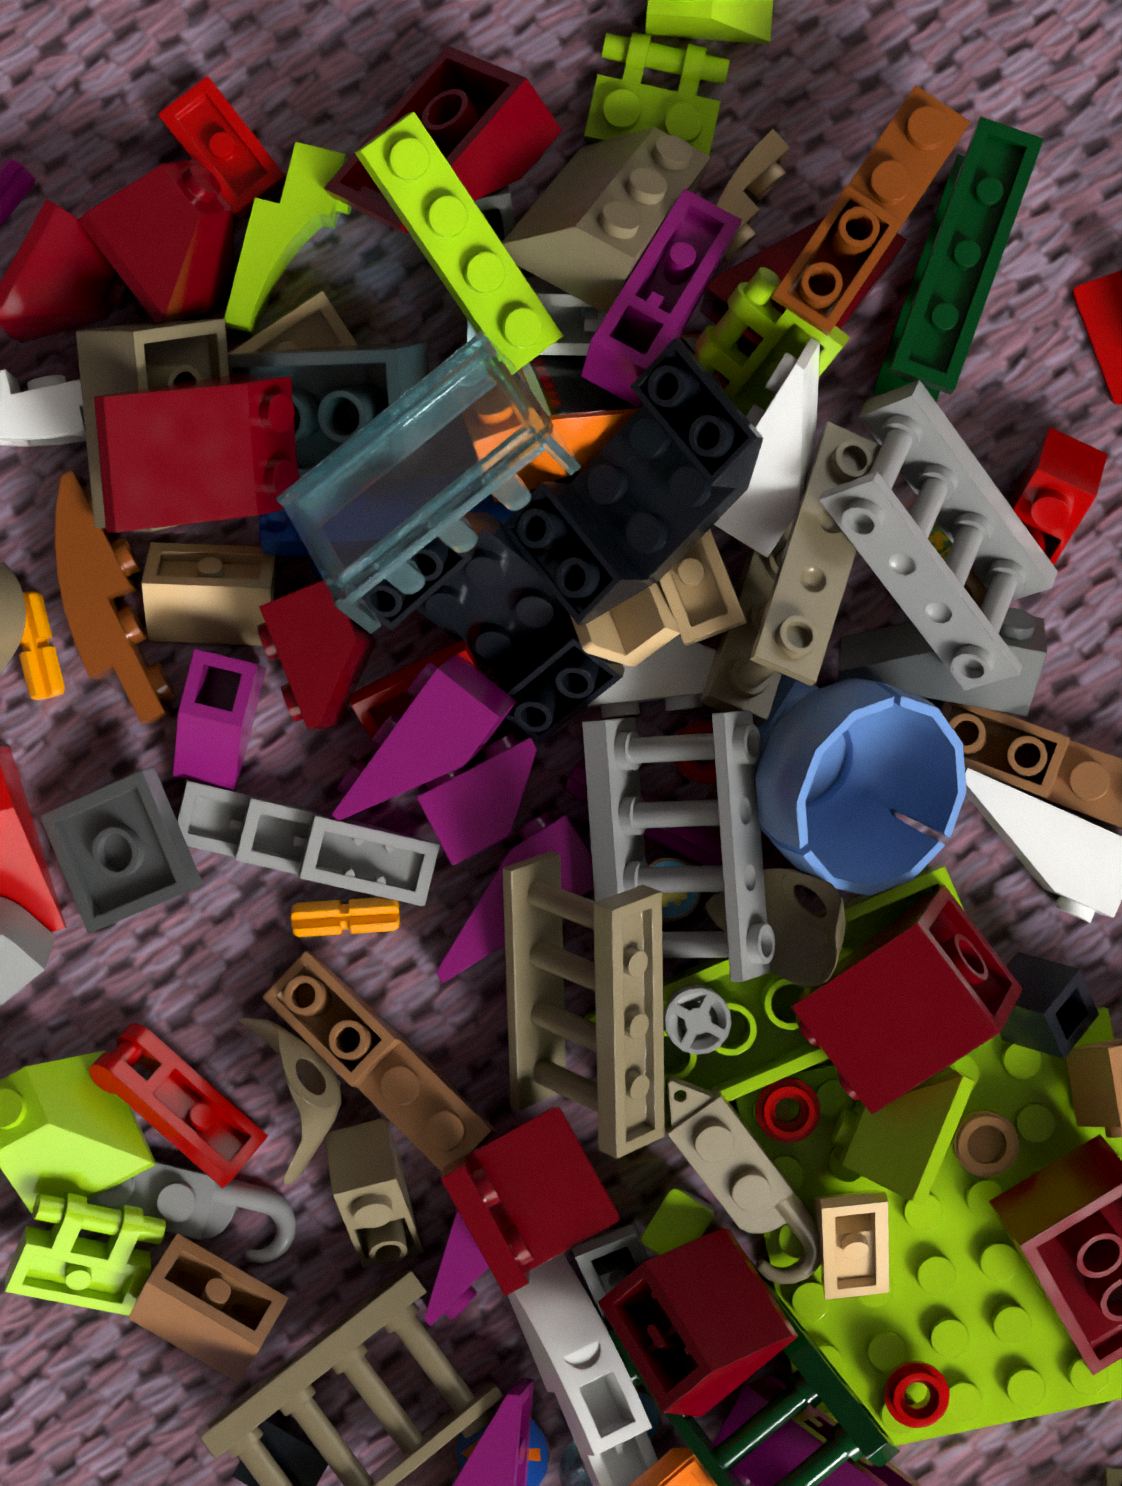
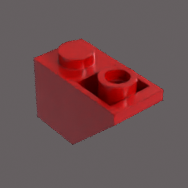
[1009,427,1108,565]

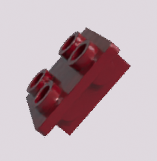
[440,1106,619,1297]

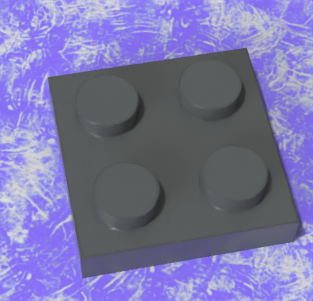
[40,767,203,934]

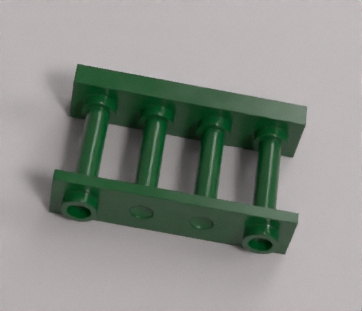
[871,117,1044,402]
[609,1253,900,1486]

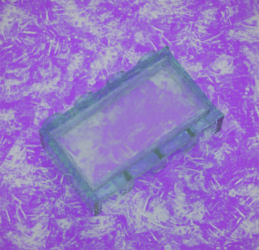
[276,331,581,634]

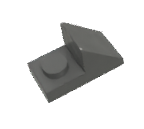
[572,1220,649,1332]

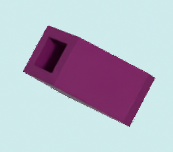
[173,649,267,791]
[416,733,537,866]

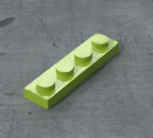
[354,112,563,375]

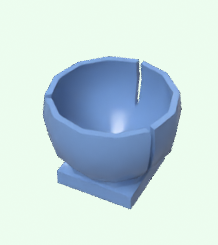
[755,674,966,896]

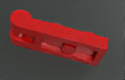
[89,1023,268,1188]

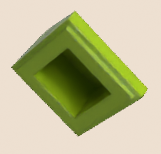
[641,1188,714,1255]

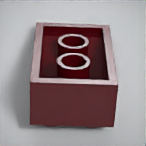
[324,45,562,234]
[94,375,300,533]
[989,1134,1122,1375]

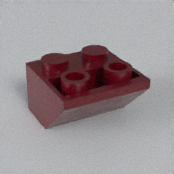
[257,577,376,729]
[598,1228,798,1417]

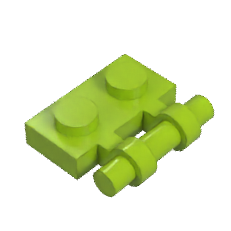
[584,32,730,156]
[694,267,850,416]
[5,1192,166,1316]

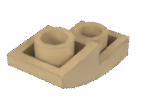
[716,129,790,261]

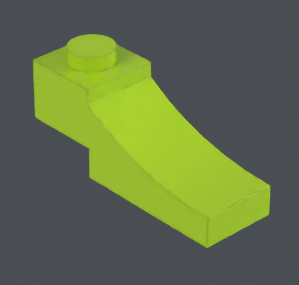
[224,142,352,337]

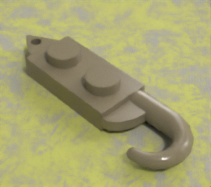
[665,1075,820,1284]

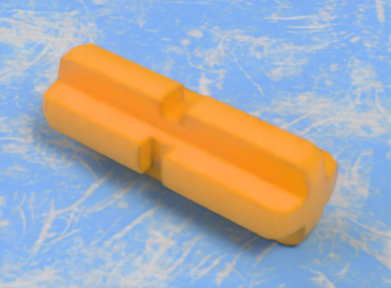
[19,591,65,700]
[291,897,401,937]

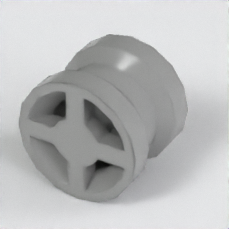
[663,984,731,1054]

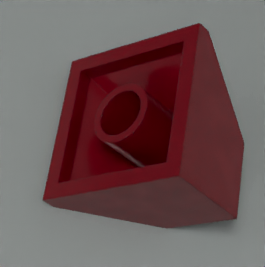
[78,159,233,324]
[0,199,133,344]

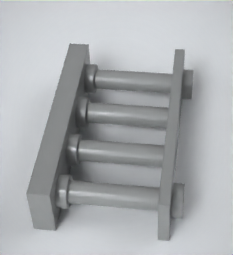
[819,380,1058,691]
[582,710,775,982]

